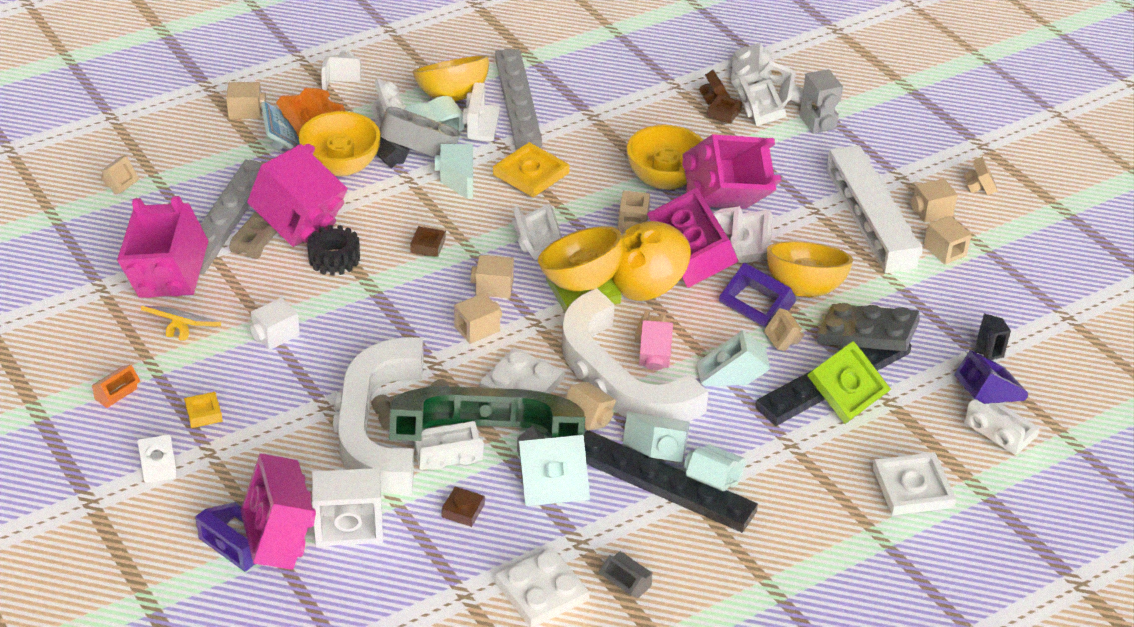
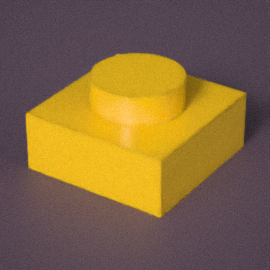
[184,392,223,428]

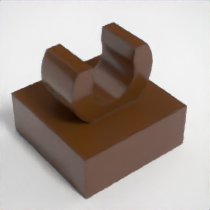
[699,70,731,105]

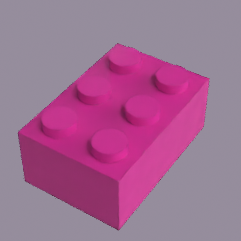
[647,187,739,288]
[241,453,316,570]

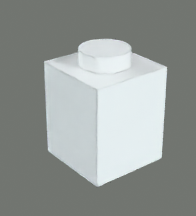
[250,297,300,350]

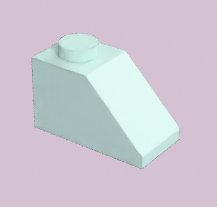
[435,144,473,199]
[697,330,771,386]
[623,412,690,462]

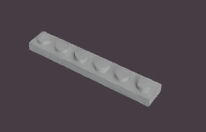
[495,48,542,150]
[200,159,264,275]

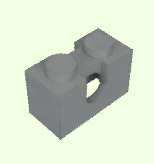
[800,69,843,134]

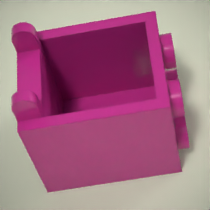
[682,134,782,209]
[247,144,348,247]
[117,196,209,298]

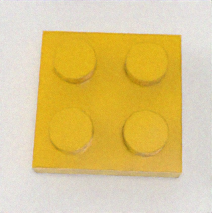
[493,142,570,198]

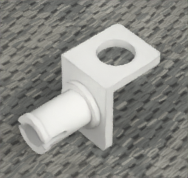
[321,50,361,90]
[759,61,813,106]
[138,435,177,483]

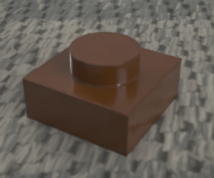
[707,95,742,124]
[410,226,446,257]
[441,486,485,527]

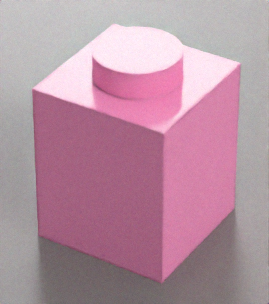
[639,320,673,370]

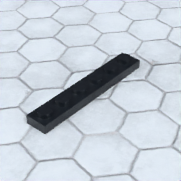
[756,344,912,426]
[584,430,758,533]

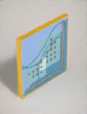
[141,306,221,341]

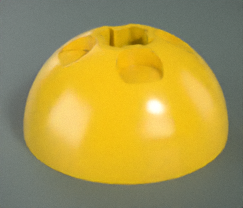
[412,55,489,101]
[299,111,380,176]
[627,125,703,190]
[612,221,691,301]
[538,226,623,292]
[766,241,853,298]

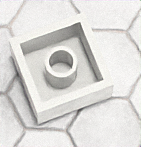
[312,468,383,546]

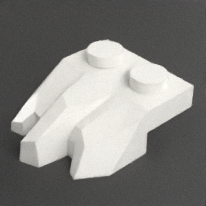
[713,206,773,263]

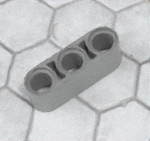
[379,107,460,157]

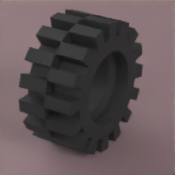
[307,225,360,276]

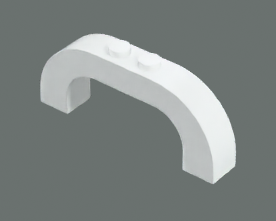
[562,288,709,421]
[333,337,424,495]

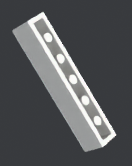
[826,145,922,273]

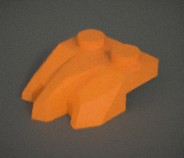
[276,88,345,137]

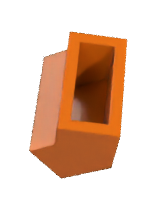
[92,365,141,408]

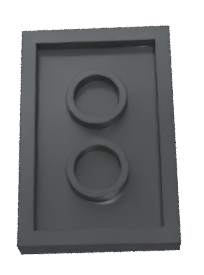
[817,303,920,351]

